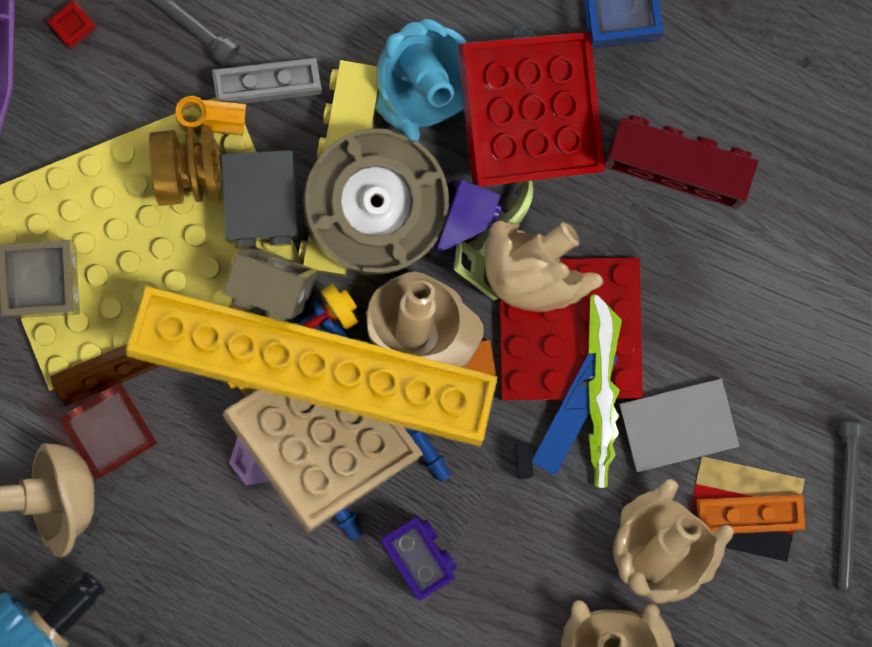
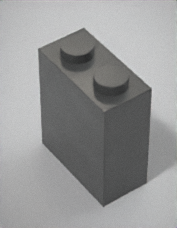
[221,150,299,249]

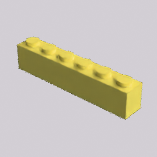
[298,60,379,278]

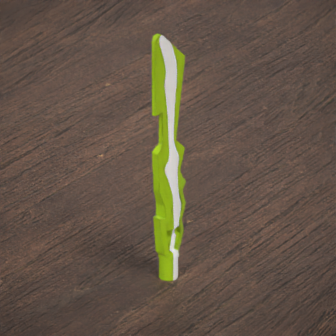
[588,294,622,488]

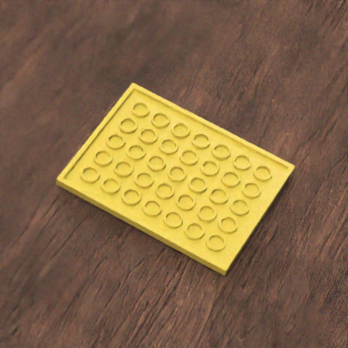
[0,97,302,391]

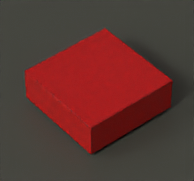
[47,0,97,50]

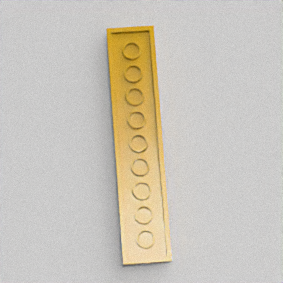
[126,286,497,447]

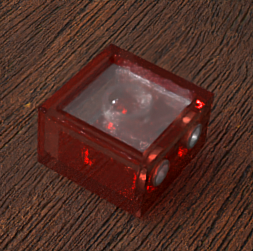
[59,382,158,481]

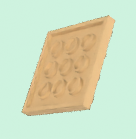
[222,390,423,533]

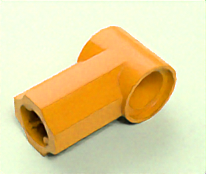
[176,96,246,136]

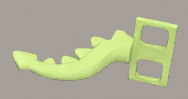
[454,181,533,300]

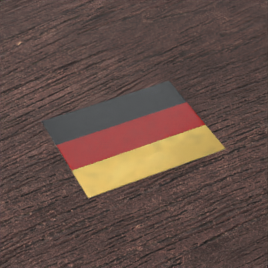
[690,456,805,562]

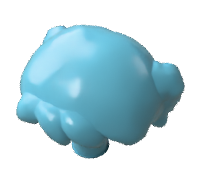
[375,19,466,141]

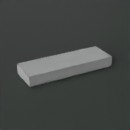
[212,58,322,104]

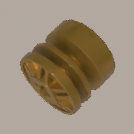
[149,126,223,206]

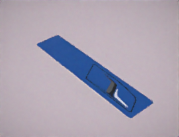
[532,353,618,475]

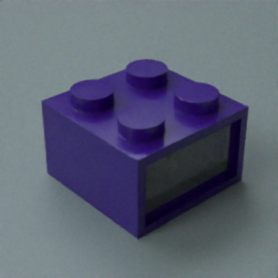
[380,517,458,601]

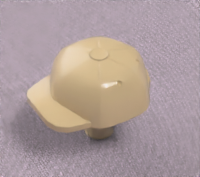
[365,271,483,368]
[0,444,95,557]

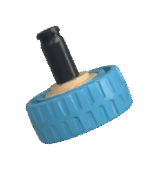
[0,572,106,647]

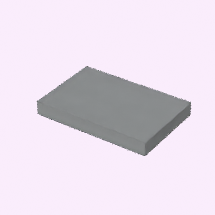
[619,378,740,473]

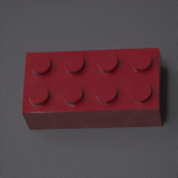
[605,115,759,209]

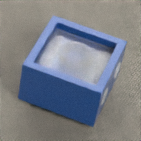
[584,0,664,49]

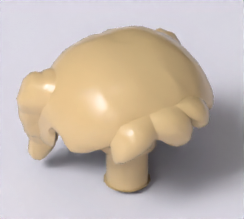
[484,221,603,312]
[613,479,734,604]
[561,600,675,647]

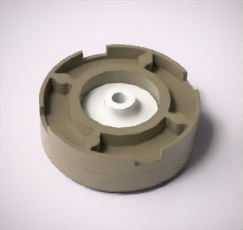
[302,129,449,275]

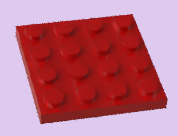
[457,32,605,187]
[500,258,643,401]

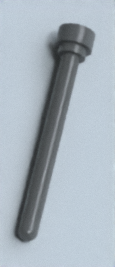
[151,0,241,67]
[838,421,868,592]

